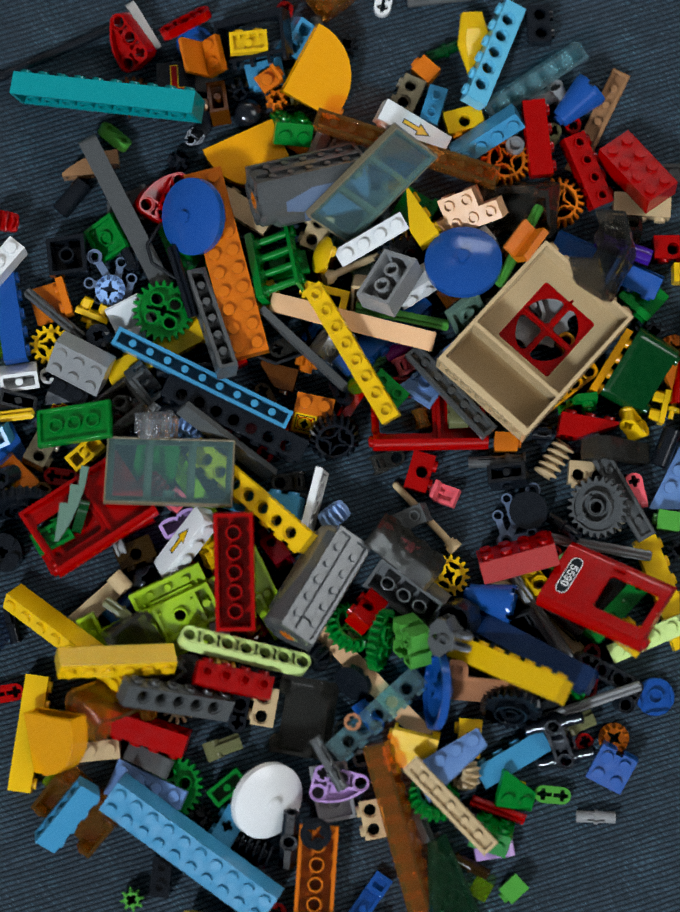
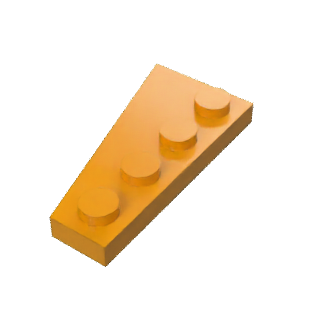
[586,328,633,394]

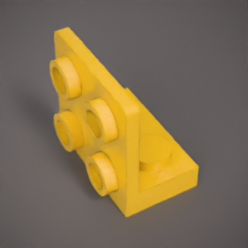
[229,28,269,56]

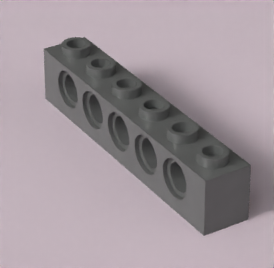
[186,267,238,380]
[116,675,235,722]

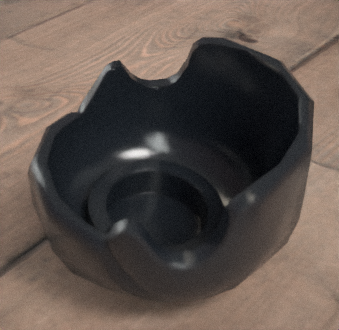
[232,99,263,129]
[132,564,156,591]

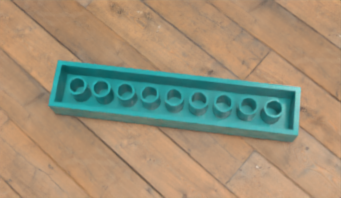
[10,69,205,123]

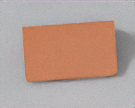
[503,219,549,263]

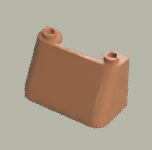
[448,659,522,702]

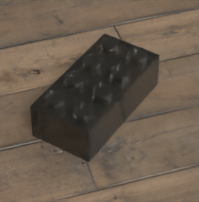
[364,513,447,591]

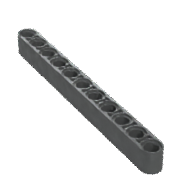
[78,134,180,327]

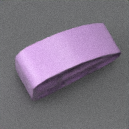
[309,764,369,803]

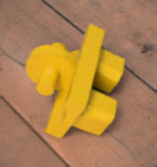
[75,296,111,330]
[647,389,680,426]

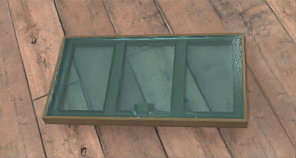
[305,122,438,242]
[103,436,236,508]

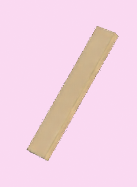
[403,756,499,856]

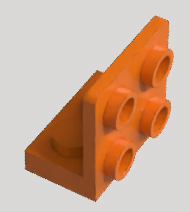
[178,34,227,79]
[31,276,75,327]

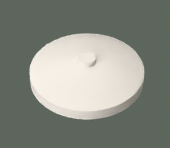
[231,762,302,839]

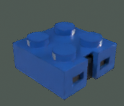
[585,740,639,795]

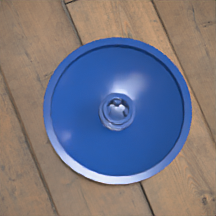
[162,178,225,255]
[425,227,502,298]
[422,654,453,730]

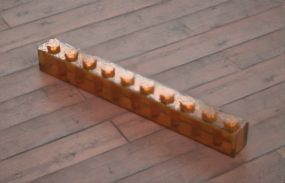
[313,108,501,190]
[362,739,438,912]

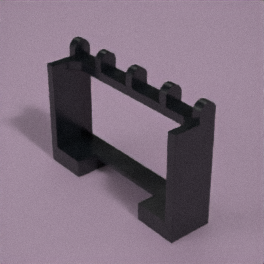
[213,7,294,74]

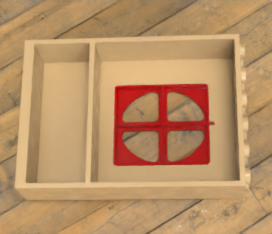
[436,241,634,443]

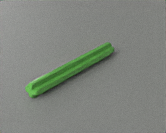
[495,204,544,288]
[355,302,449,331]

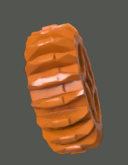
[480,140,528,186]
[533,177,585,229]

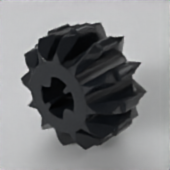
[300,639,333,672]

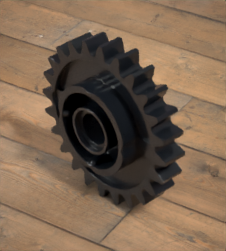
[0,485,47,521]
[480,686,543,729]

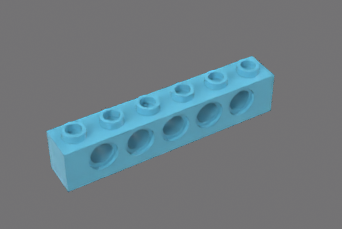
[460,0,526,111]

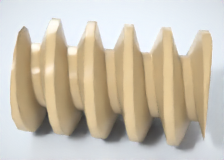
[534,438,575,480]

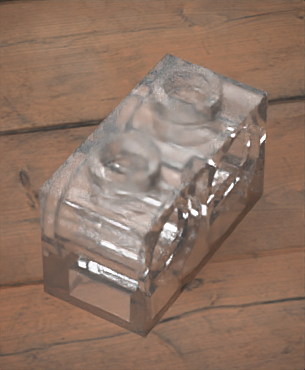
[134,411,179,439]

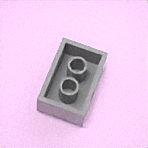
[356,249,423,318]
[45,331,116,397]

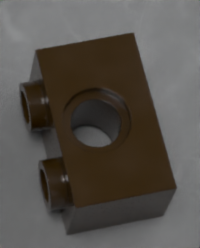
[113,534,158,573]

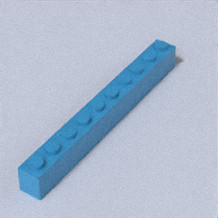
[111,326,293,429]

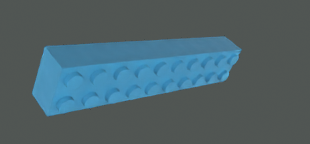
[99,773,284,912]

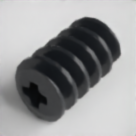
[86,324,113,352]
[230,831,274,869]

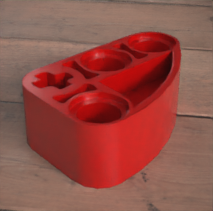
[109,12,156,73]
[133,172,185,224]

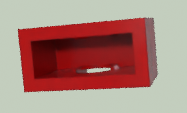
[651,235,680,264]
[403,451,439,494]
[344,588,389,635]

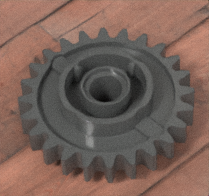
[567,476,630,538]

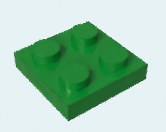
[84,212,131,264]

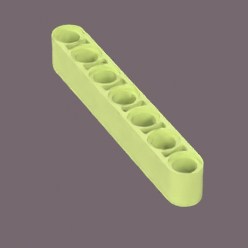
[177,626,311,676]

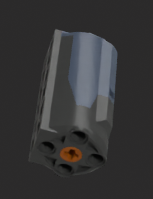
[245,142,371,227]

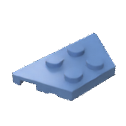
[648,445,680,510]

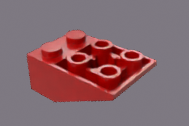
[555,409,619,442]

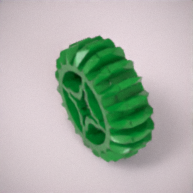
[325,602,371,654]
[408,781,460,823]

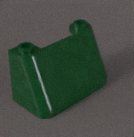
[600,327,680,415]

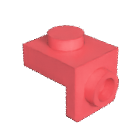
[429,479,461,509]

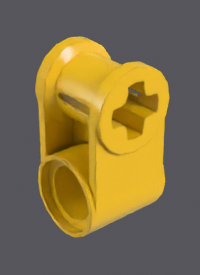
[619,406,649,442]
[520,570,547,598]

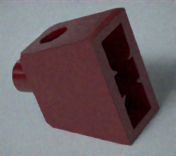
[257,527,295,572]

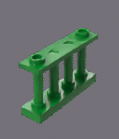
[244,225,306,306]
[581,583,647,644]

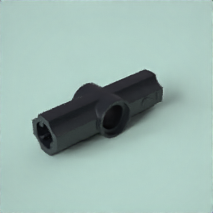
[278,809,301,870]

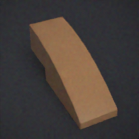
[62,149,120,181]

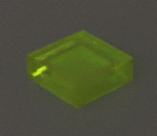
[467,876,494,903]

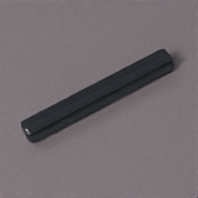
[167,245,198,319]

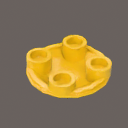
[312,236,337,274]

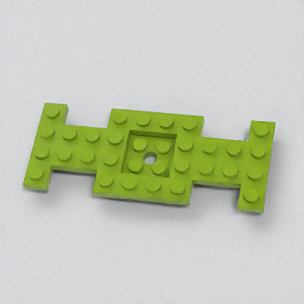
[76,545,278,688]

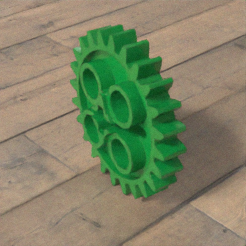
[131,280,193,343]
[365,608,396,672]
[146,756,205,815]

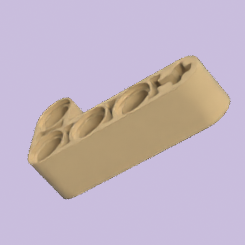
[68,570,133,624]

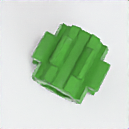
[120,887,145,912]

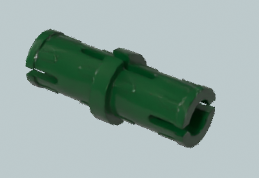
[425,39,459,62]

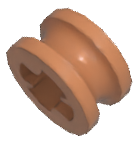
[344,713,361,731]

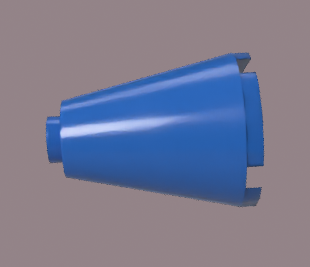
[553,74,605,126]
[463,584,519,623]

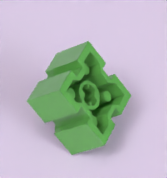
[393,612,436,670]

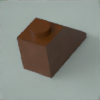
[206,80,232,127]
[261,360,299,396]

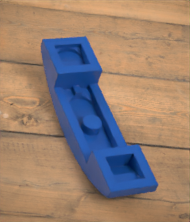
[348,871,393,912]

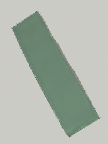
[54,466,90,542]

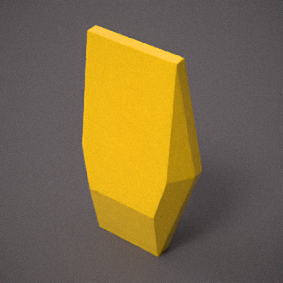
[457,12,493,74]

